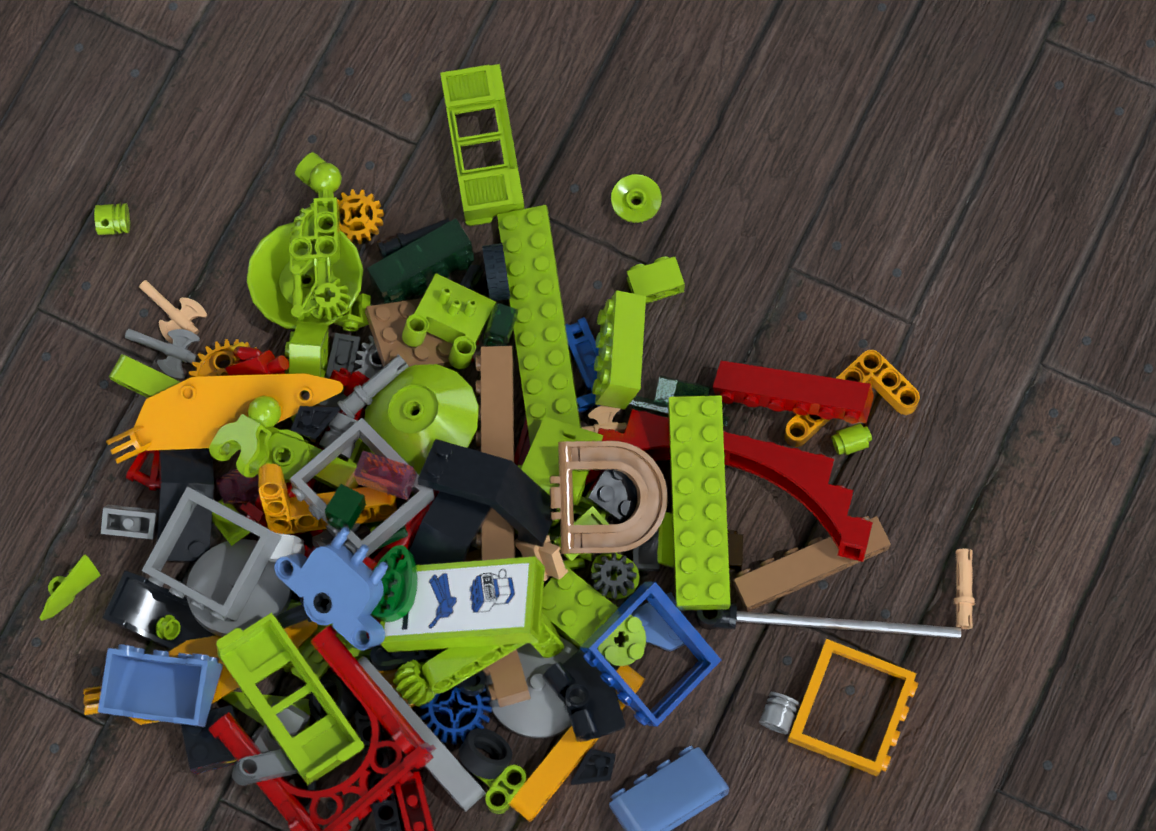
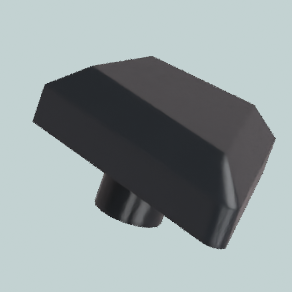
[291,406,340,440]
[571,749,616,786]

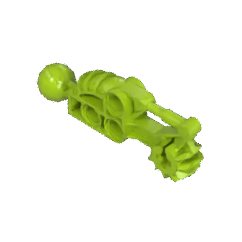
[289,162,351,322]

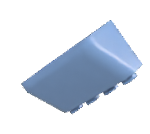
[609,745,730,831]

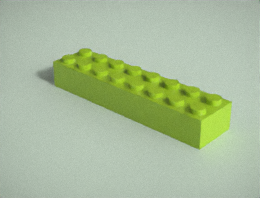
[668,396,730,611]

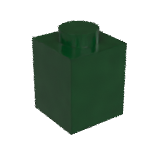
[324,484,366,531]

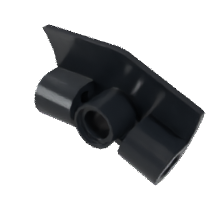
[542,649,626,742]

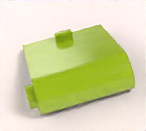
[518,416,603,506]

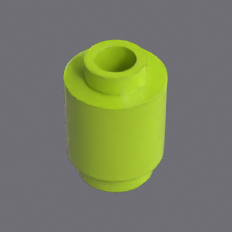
[831,423,872,456]

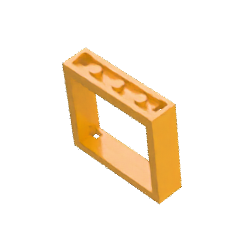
[788,639,918,777]

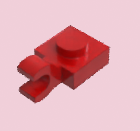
[329,367,369,407]

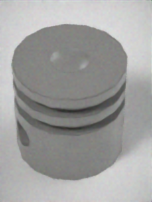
[759,692,800,734]

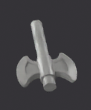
[125,329,200,379]

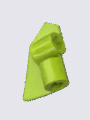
[39,555,101,621]

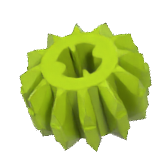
[393,660,436,707]

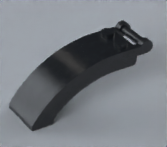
[103,570,217,650]

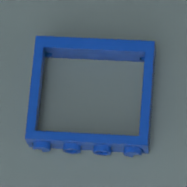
[579,582,721,727]

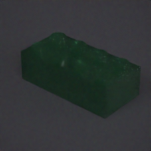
[367,218,474,304]

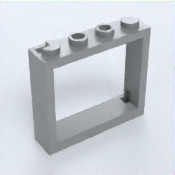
[290,418,434,557]
[142,486,282,621]

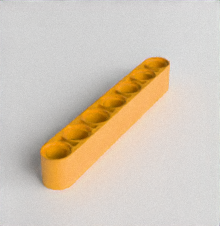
[509,665,645,822]

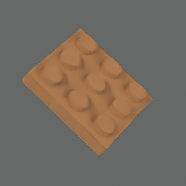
[365,298,453,368]

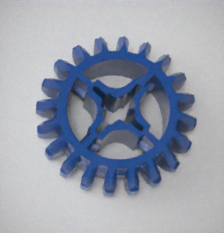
[420,686,492,745]

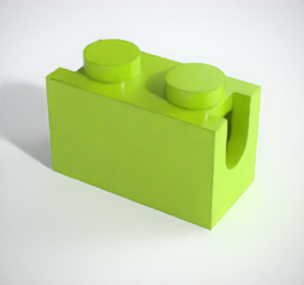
[627,256,685,304]

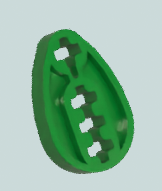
[371,545,418,622]

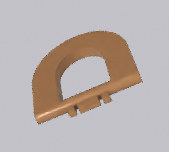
[550,441,668,554]

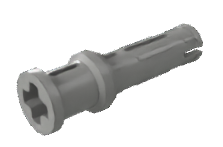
[337,354,409,419]

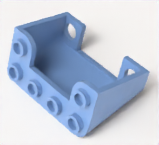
[98,644,223,727]

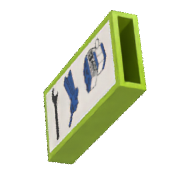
[380,556,545,652]

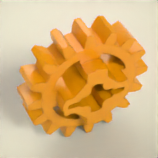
[330,189,384,244]

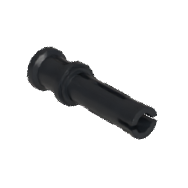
[376,218,454,263]

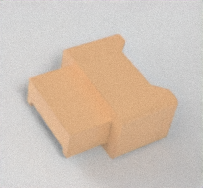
[514,535,568,581]

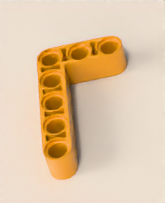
[784,350,920,447]
[258,464,397,534]

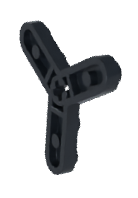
[370,645,486,696]

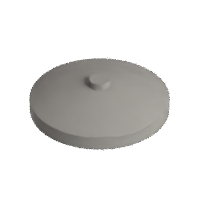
[186,539,293,637]
[486,636,583,739]

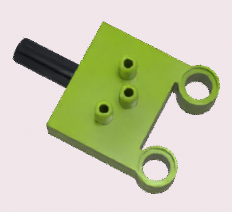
[402,264,496,369]

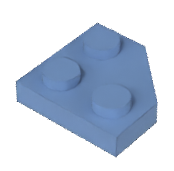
[630,592,685,652]

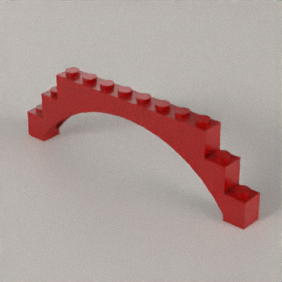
[585,409,873,562]

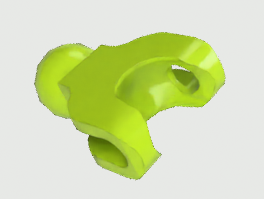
[209,396,281,478]

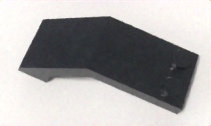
[418,439,558,547]
[156,448,214,561]
[409,491,492,565]

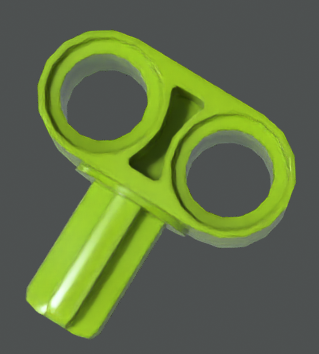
[472,765,527,814]

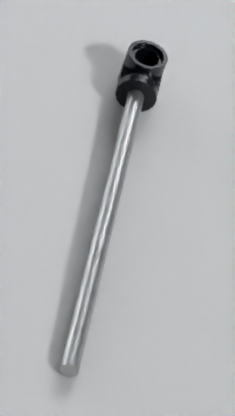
[696,603,961,638]

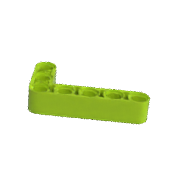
[422,612,564,694]

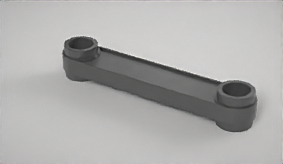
[232,749,345,785]

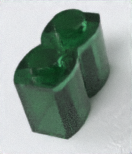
[482,303,518,347]

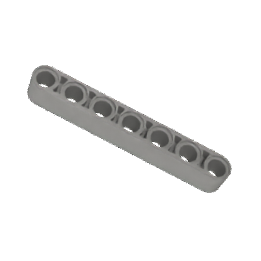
[357,656,486,812]

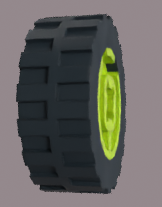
[482,243,511,301]

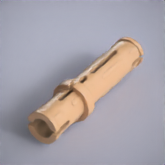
[954,549,975,629]

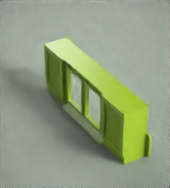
[440,64,525,226]
[216,613,364,785]

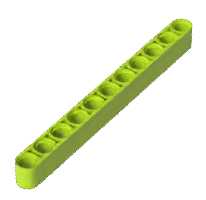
[109,354,364,490]

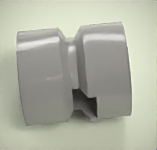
[319,413,357,459]

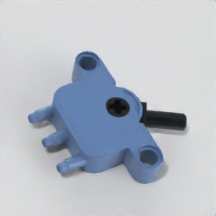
[274,527,388,650]

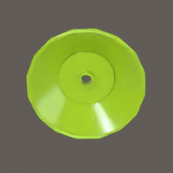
[247,222,363,330]
[364,364,479,475]

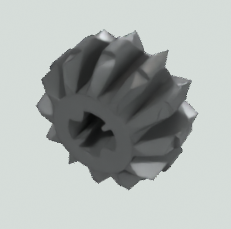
[591,553,637,599]

